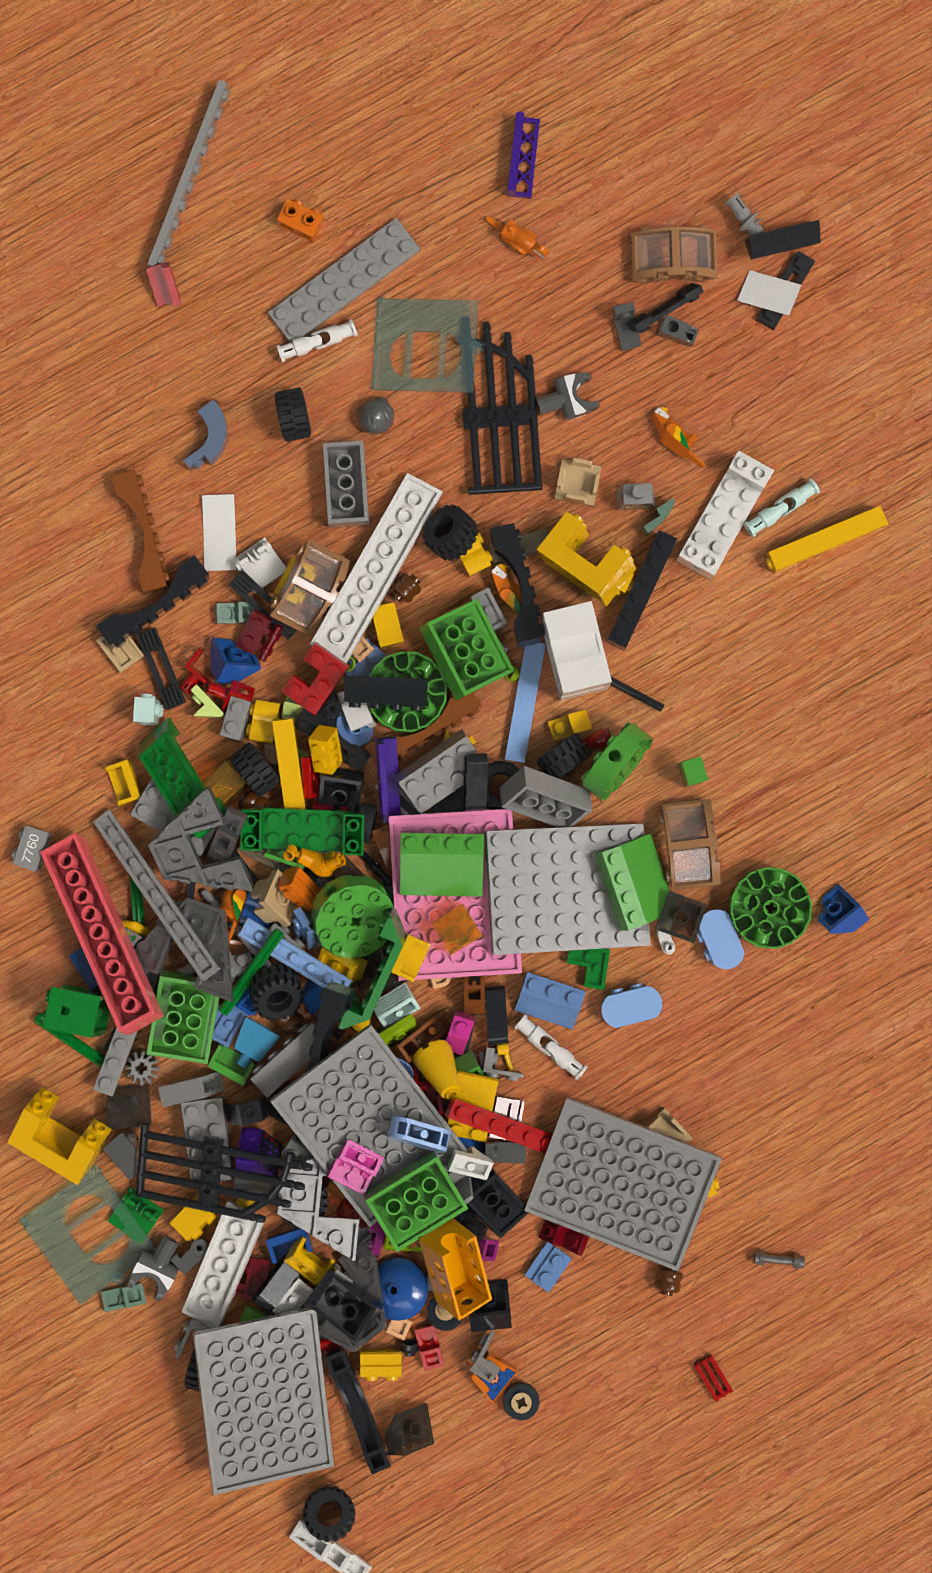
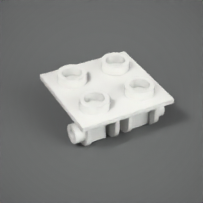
[232,538,286,593]

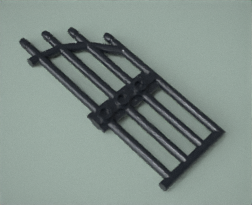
[457,317,543,495]
[135,1123,313,1223]

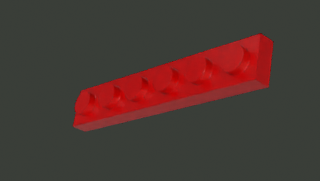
[445,1097,553,1154]

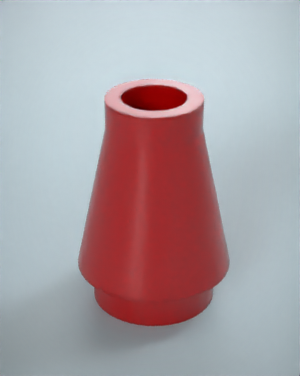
[583,728,611,750]

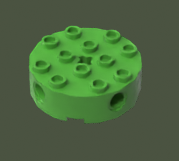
[369,651,447,733]
[581,722,654,801]
[728,867,812,949]
[311,875,395,958]

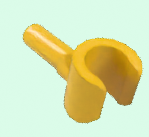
[497,1044,514,1071]

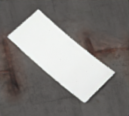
[202,494,236,571]

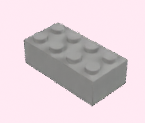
[323,441,370,528]
[395,729,478,814]
[500,766,592,828]
[130,779,219,856]
[251,1022,331,1097]
[181,1096,234,1181]

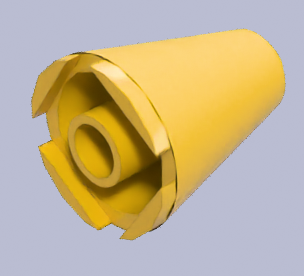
[413,1040,460,1099]

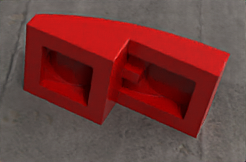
[414,1323,445,1371]

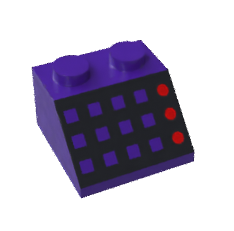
[236,1127,283,1177]

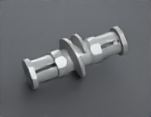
[724,193,764,237]

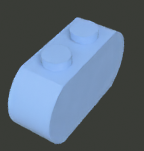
[695,910,744,969]
[601,983,662,1028]
[387,1116,451,1153]

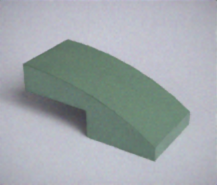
[642,498,675,536]
[215,602,258,624]
[100,1283,146,1312]

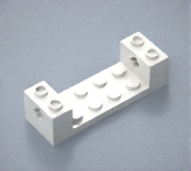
[676,451,774,580]

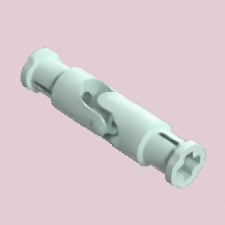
[744,478,820,538]

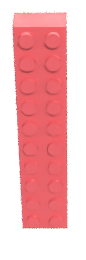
[40,833,164,1035]

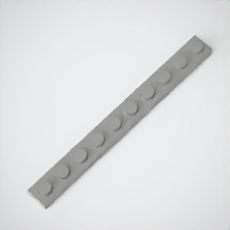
[147,80,230,267]
[93,810,220,981]
[93,900,181,1097]

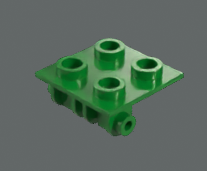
[108,1187,164,1244]

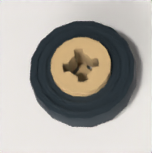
[503,1382,540,1421]

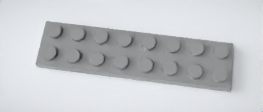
[268,218,421,342]

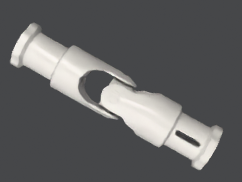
[276,319,358,363]
[514,1014,588,1081]

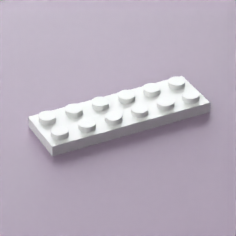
[182,1201,264,1328]

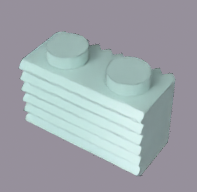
[374,983,420,1029]

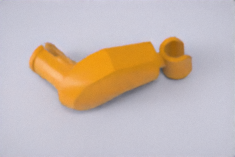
[283,845,346,877]

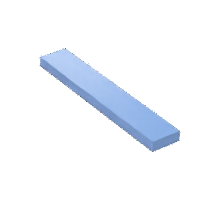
[505,643,546,763]
[238,918,353,987]

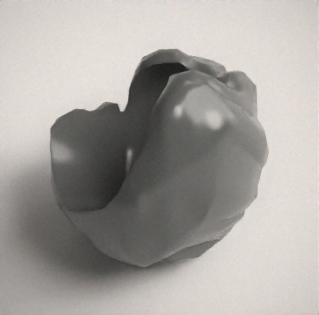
[357,397,395,434]

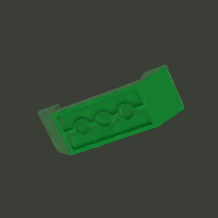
[138,717,227,839]
[240,807,365,856]
[338,908,407,1029]

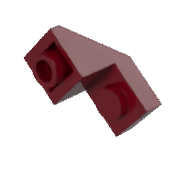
[539,1219,589,1256]

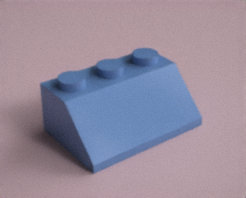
[514,972,586,1030]

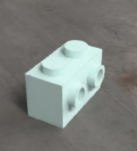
[133,694,164,726]

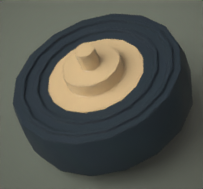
[427,1297,462,1331]

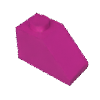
[446,1010,475,1055]

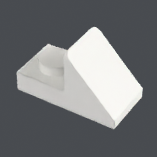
[447,1146,494,1180]

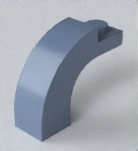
[184,399,228,471]

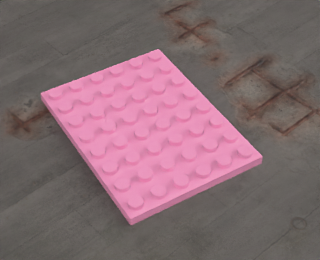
[389,809,522,981]

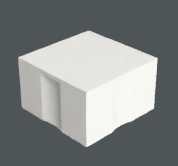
[541,601,612,701]

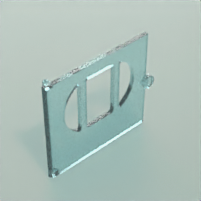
[372,297,483,393]
[20,1165,156,1305]

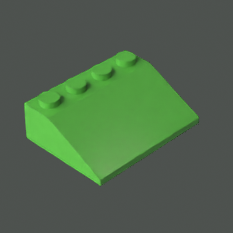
[419,598,514,701]
[400,833,484,896]
[595,834,677,931]
[146,970,219,1064]
[363,1151,469,1252]

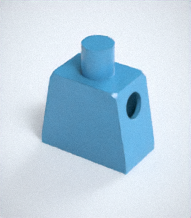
[234,1016,281,1069]

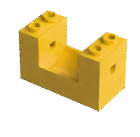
[537,511,636,607]
[7,1087,112,1185]

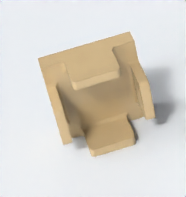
[554,458,602,507]
[251,869,296,927]
[645,1108,693,1143]

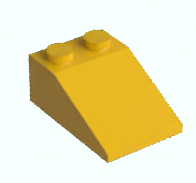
[448,1071,499,1142]

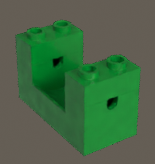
[41,984,110,1038]

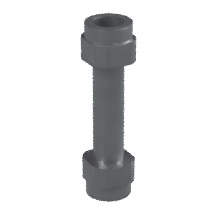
[754,1251,805,1269]

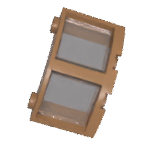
[631,225,718,284]
[269,539,350,637]
[659,799,721,890]

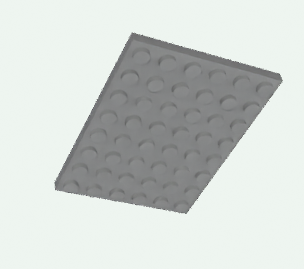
[485,824,651,955]
[270,1024,468,1227]
[524,1097,722,1271]
[193,1307,334,1495]

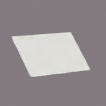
[738,270,801,316]

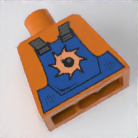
[466,1352,517,1403]

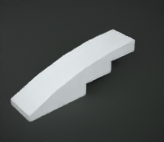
[289,1519,373,1573]

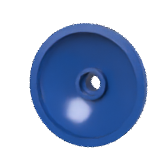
[378,1258,428,1321]

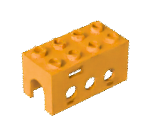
[419,1218,492,1321]

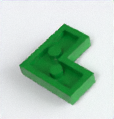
[567,948,610,990]

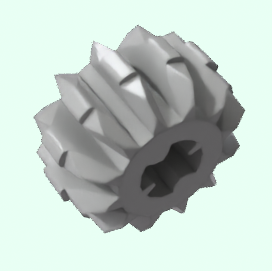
[125,1050,160,1085]

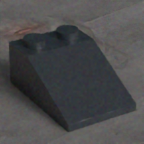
[318,768,365,813]
[468,1167,529,1238]
[306,1269,384,1342]

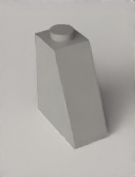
[158,1072,225,1107]

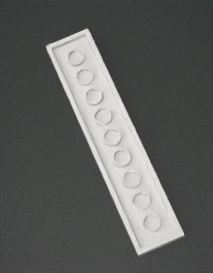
[310,473,443,664]

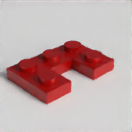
[282,642,349,716]

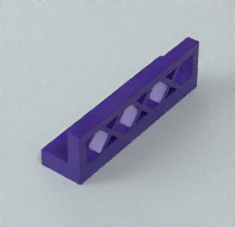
[507,112,540,199]
[375,736,401,823]

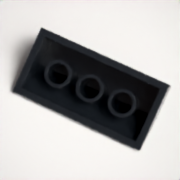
[344,675,428,711]

